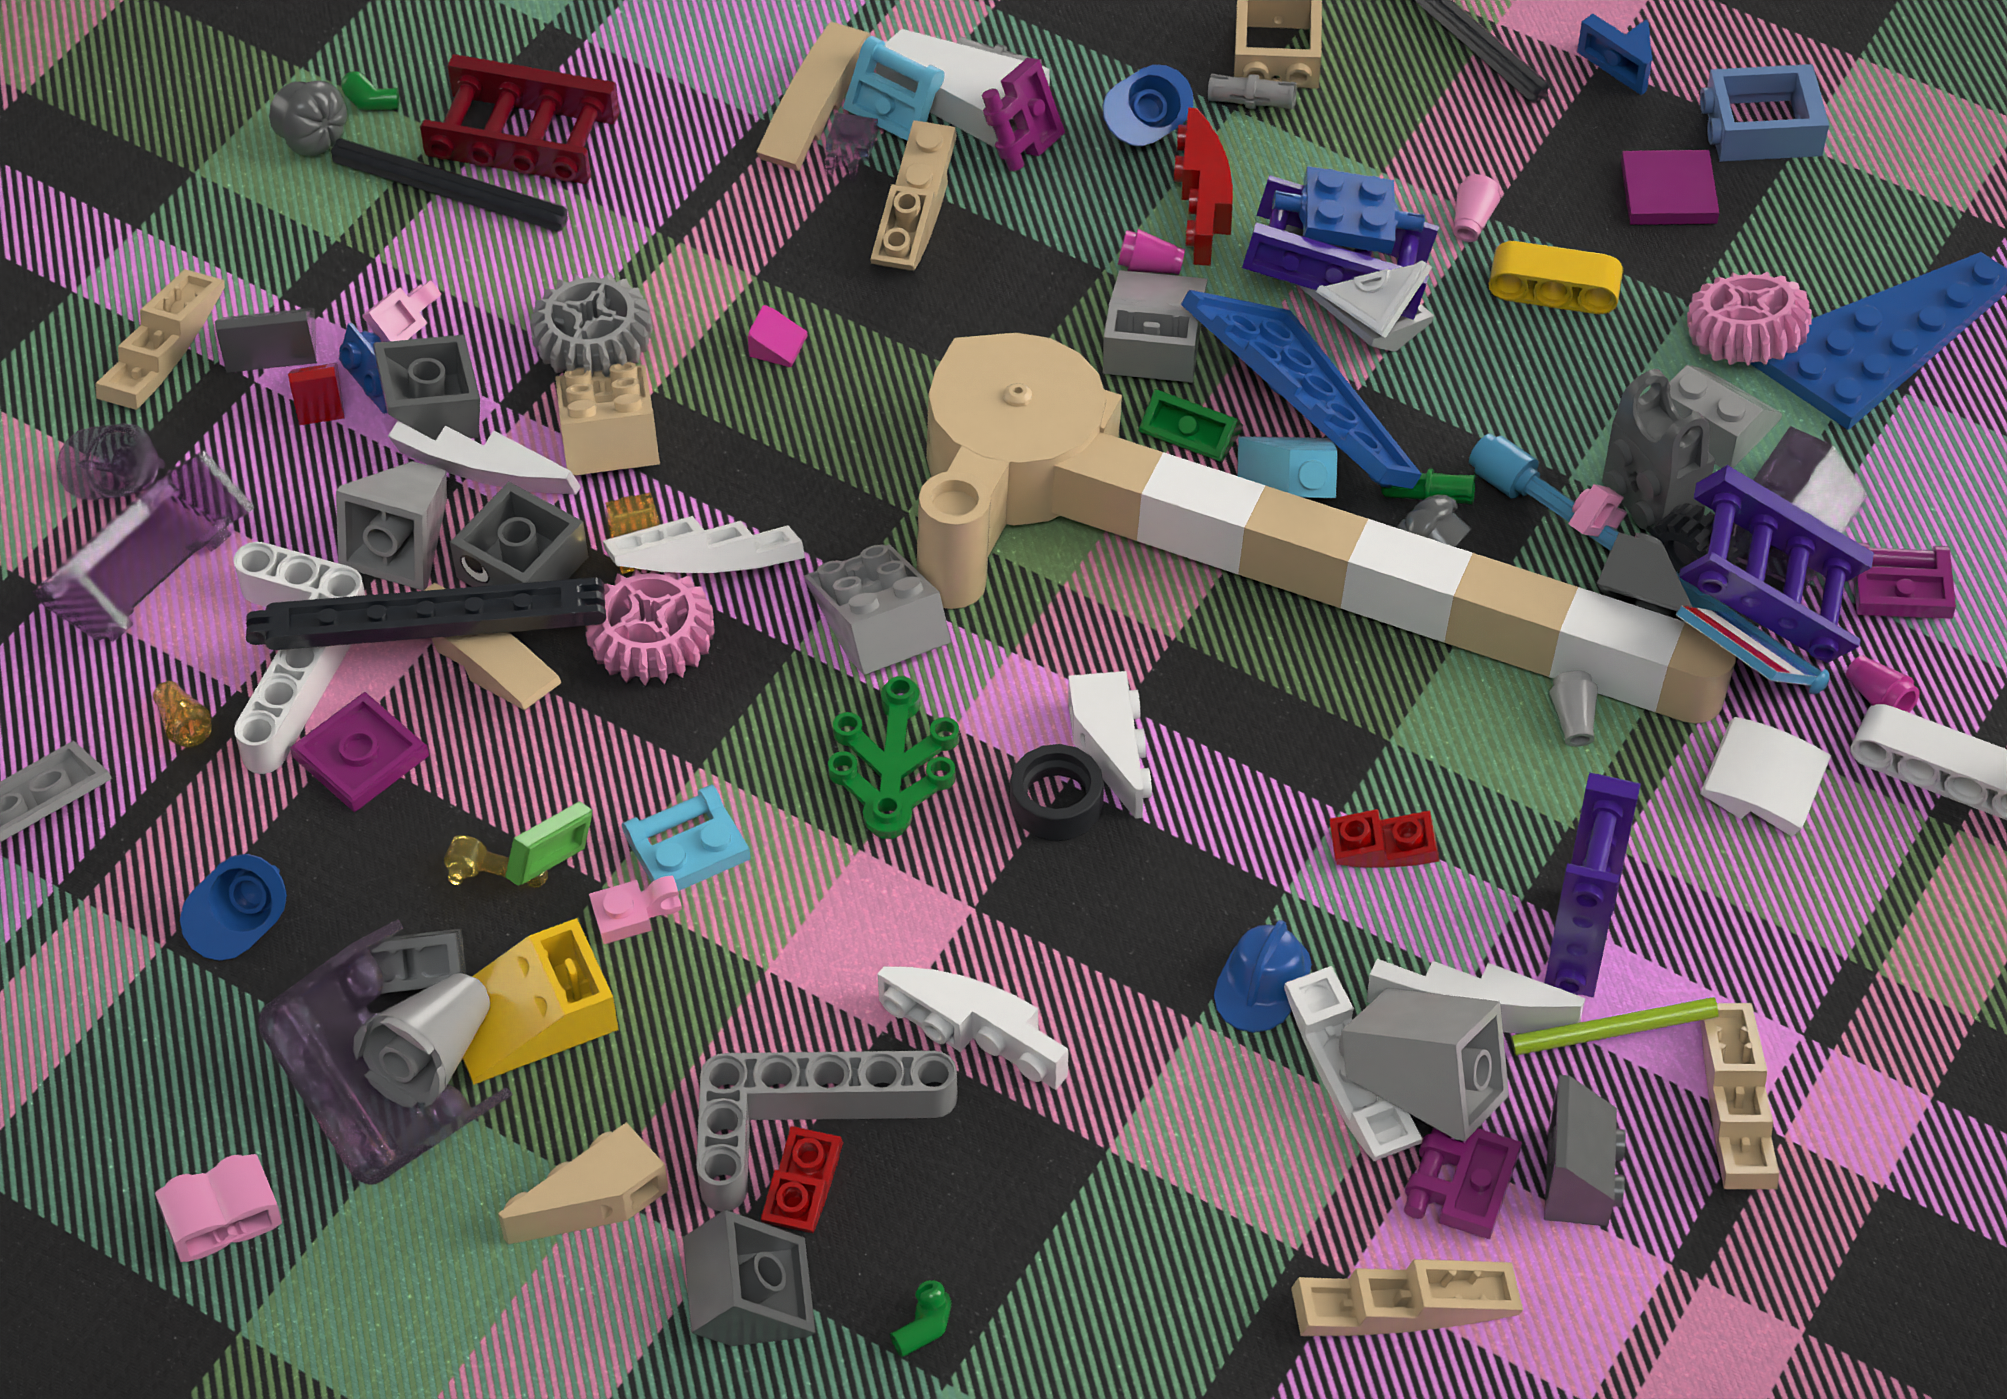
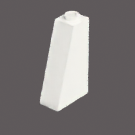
[876,29,1049,148]

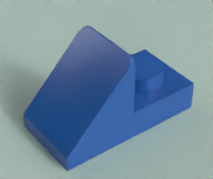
[1577,13,1652,95]

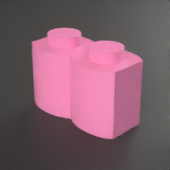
[155,1154,282,1262]

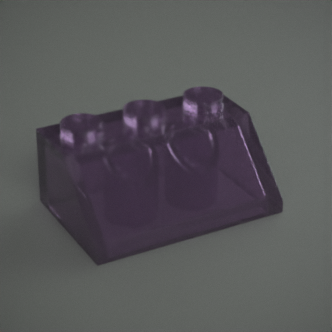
[1731,426,1867,592]

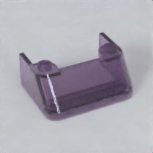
[32,450,255,642]
[258,919,512,1185]

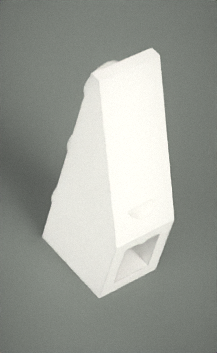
[1068,671,1152,818]

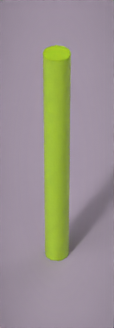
[1511,997,1719,1056]

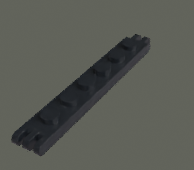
[246,577,606,650]

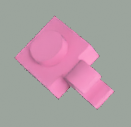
[362,280,441,342]
[1568,484,1627,537]
[589,876,682,944]

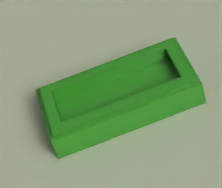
[505,801,592,886]

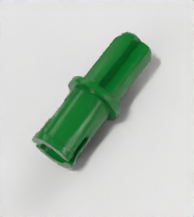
[1381,468,1475,505]

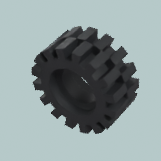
[1649,503,1739,573]

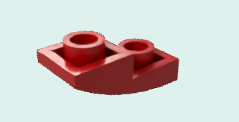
[1329,809,1440,868]
[761,1126,843,1233]

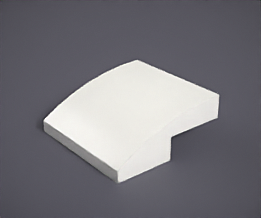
[1700,717,1831,837]

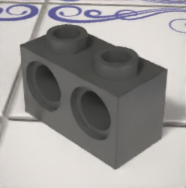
[353,928,467,996]

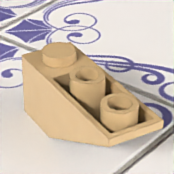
[498,1122,669,1244]

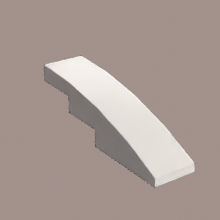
[388,421,581,494]
[603,516,805,573]
[1366,959,1585,1034]

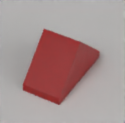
[288,363,345,426]

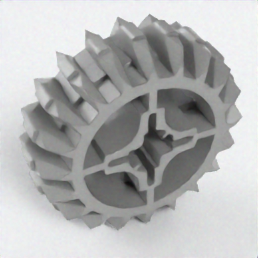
[530,271,653,377]

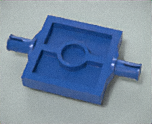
[1272,166,1425,254]

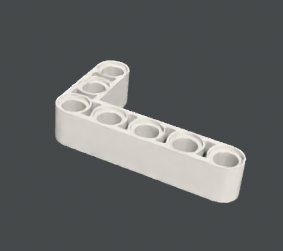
[233,542,365,774]
[1851,704,2007,820]

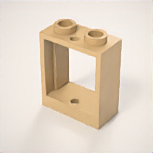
[1234,0,1322,89]

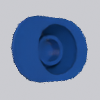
[1102,65,1194,146]
[180,854,287,961]
[1214,920,1312,1033]

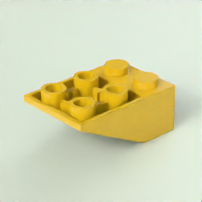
[462,918,619,1085]

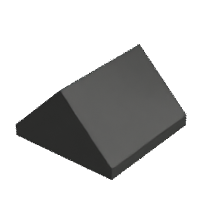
[215,308,317,373]

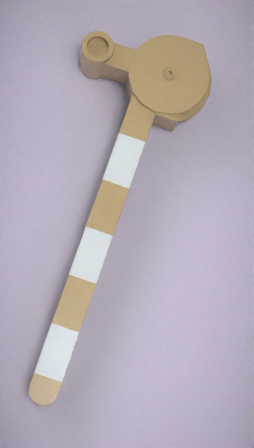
[916,333,1736,724]

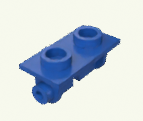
[338,323,387,414]

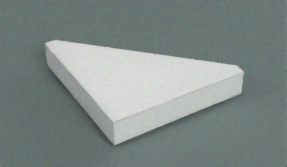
[1316,261,1432,338]

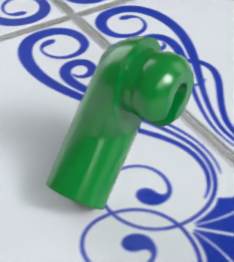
[341,71,400,111]
[890,1280,951,1357]

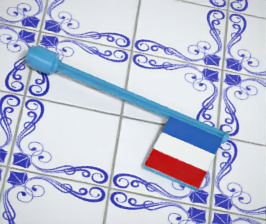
[1469,433,1830,694]

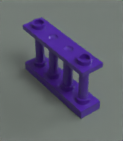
[1242,175,1439,320]
[1679,465,1874,663]
[1544,772,1641,998]

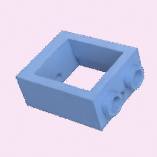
[1700,64,1829,162]

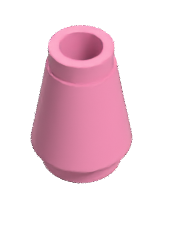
[1453,174,1500,242]

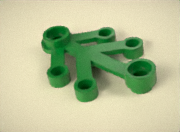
[828,676,959,839]

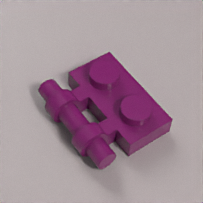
[982,58,1065,171]
[1404,1127,1522,1239]

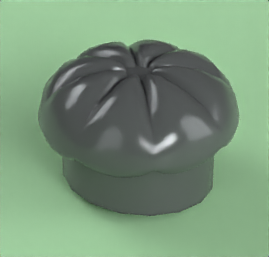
[269,81,347,156]
[1396,495,1471,547]

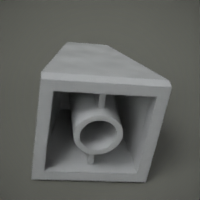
[336,461,447,591]

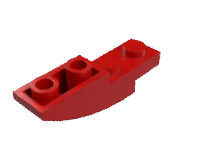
[1174,107,1233,266]

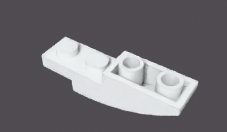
[877,967,1068,1090]

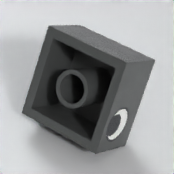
[450,482,589,587]

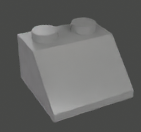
[1669,365,1782,468]

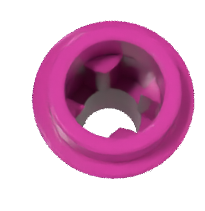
[1118,229,1185,275]
[1846,655,1919,713]

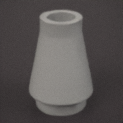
[1549,671,1598,747]

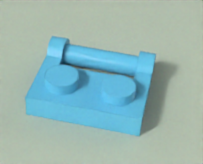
[843,36,945,141]
[622,784,751,891]

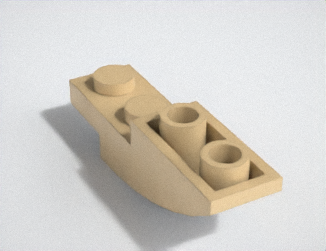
[871,120,957,271]

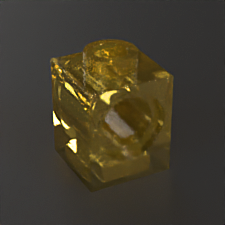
[605,492,660,574]

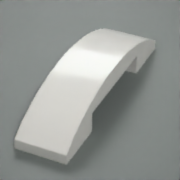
[1284,966,1422,1161]

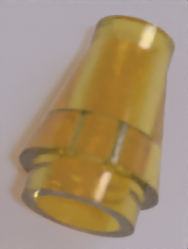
[153,681,212,747]

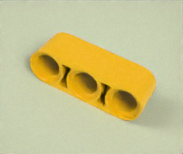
[1489,241,1623,314]

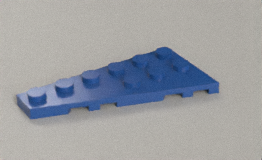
[1750,252,2007,430]
[1181,290,1422,489]

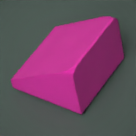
[748,305,807,367]

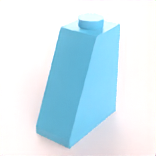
[1237,436,1337,498]

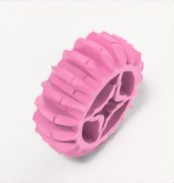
[1687,271,1812,366]
[586,568,715,686]

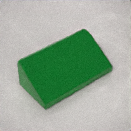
[1138,389,1243,463]

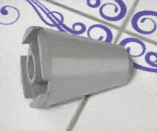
[353,973,490,1108]

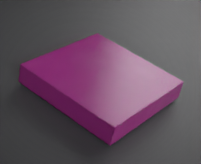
[1621,150,1719,225]
[290,692,429,813]

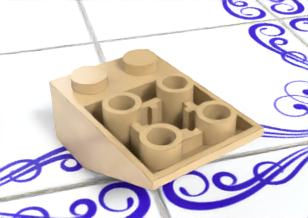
[555,362,660,475]

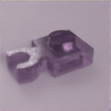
[825,112,878,181]

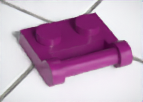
[1853,542,1956,619]

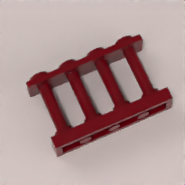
[420,54,620,184]

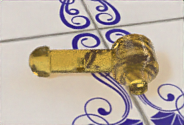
[444,835,548,888]

